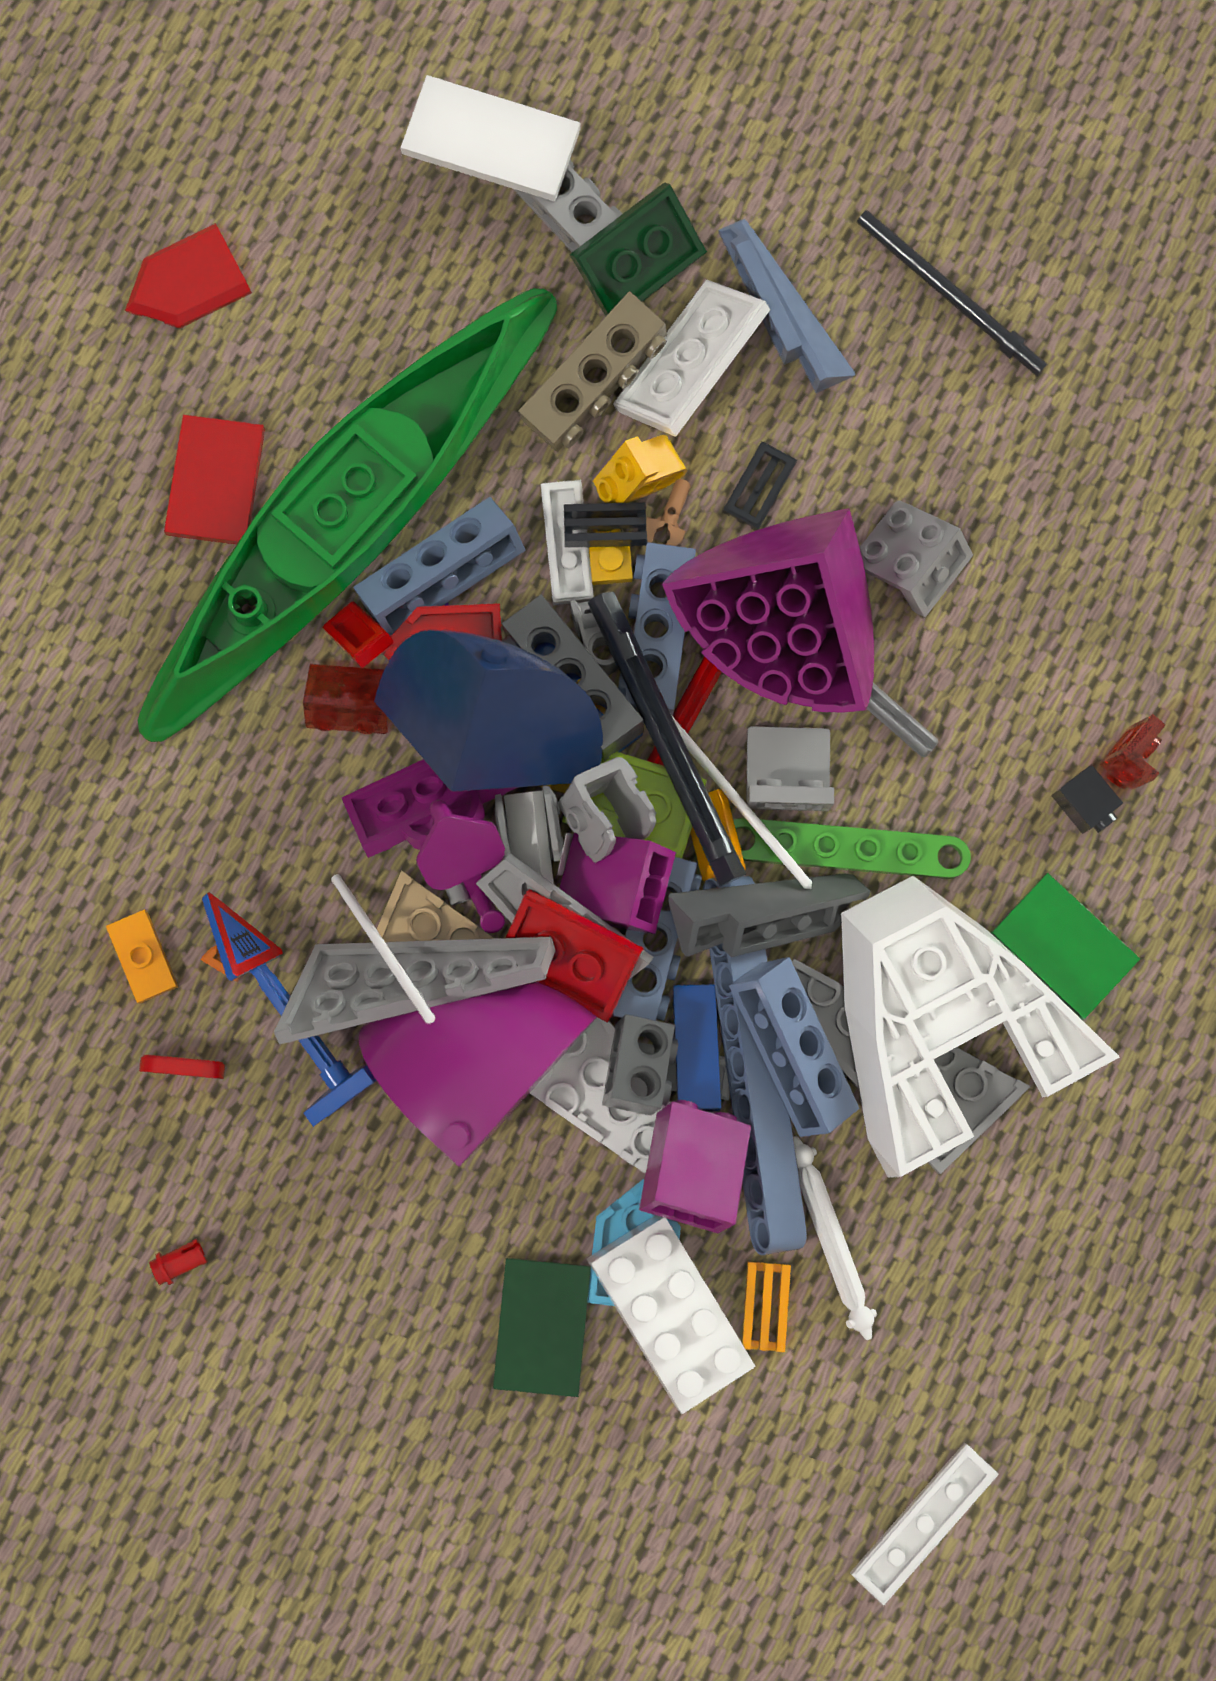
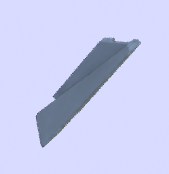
[718,219,855,393]

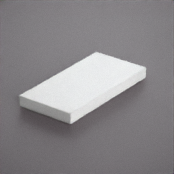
[401,75,580,202]
[613,280,770,437]

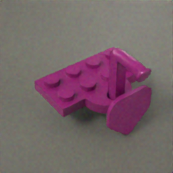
[342,759,517,933]

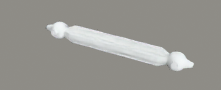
[793,1135,877,1340]

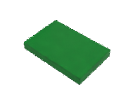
[990,873,1140,1020]

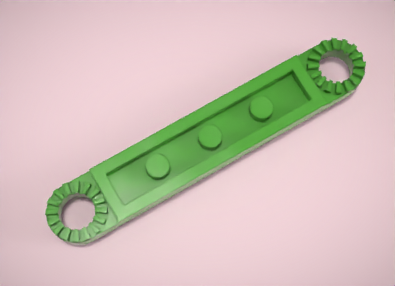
[734,818,971,879]

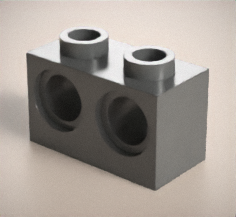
[602,1014,678,1116]

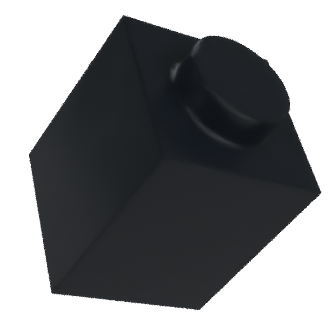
[1051,764,1123,834]

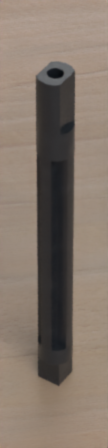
[588,591,746,886]

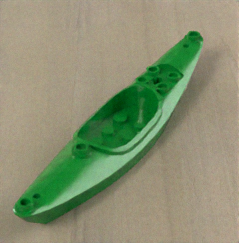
[137,288,558,742]

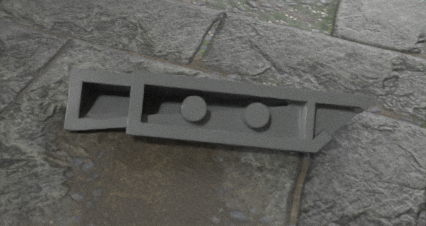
[669,873,870,957]

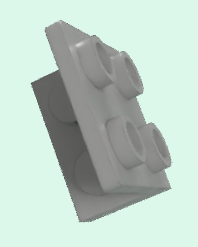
[860,500,973,617]
[746,726,834,811]

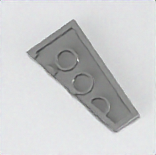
[476,853,654,978]

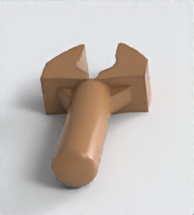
[646,479,691,547]

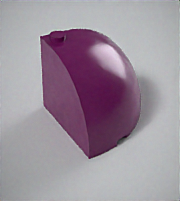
[662,508,874,713]
[359,982,597,1167]

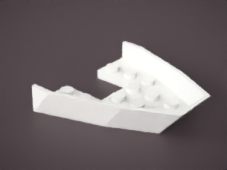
[841,876,1120,1177]

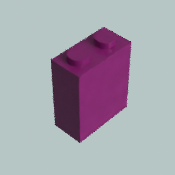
[559,832,676,934]
[639,1100,751,1233]

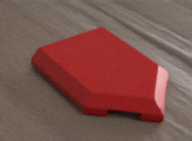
[125,223,252,328]
[381,603,502,660]

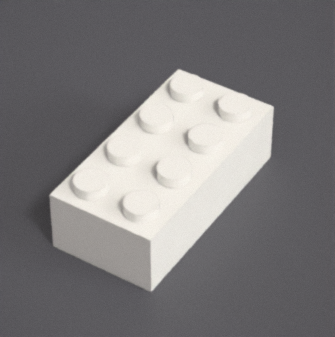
[587,1215,756,1414]

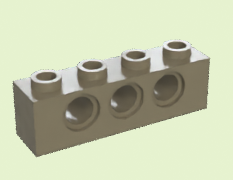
[518,291,667,452]

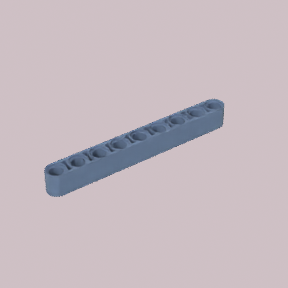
[703,876,807,1256]

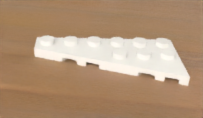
[530,1018,671,1174]

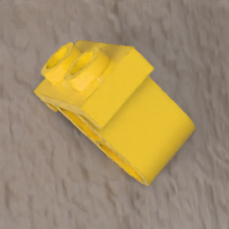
[593,435,687,503]

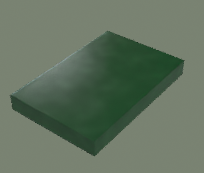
[569,182,707,316]
[493,1258,591,1397]

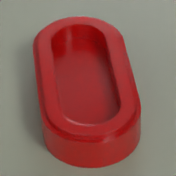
[139,1055,226,1079]

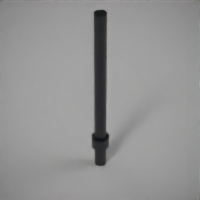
[857,210,1048,377]

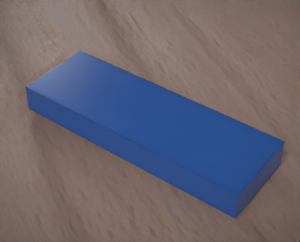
[672,984,721,1112]

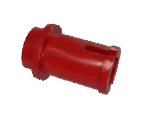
[149,1238,208,1285]

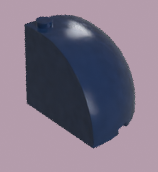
[374,630,603,792]

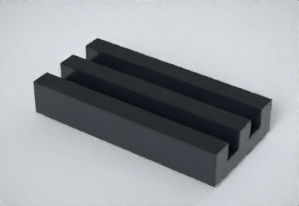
[722,441,797,531]
[564,502,647,548]

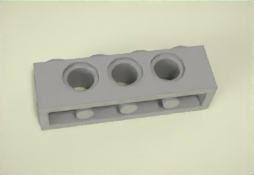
[513,159,622,252]

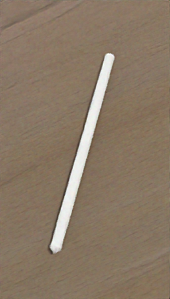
[672,716,812,889]
[331,874,435,1024]

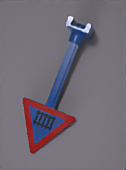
[202,892,377,1127]

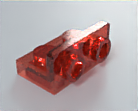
[303,664,389,734]
[1099,714,1166,790]

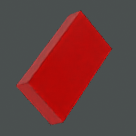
[322,601,394,669]

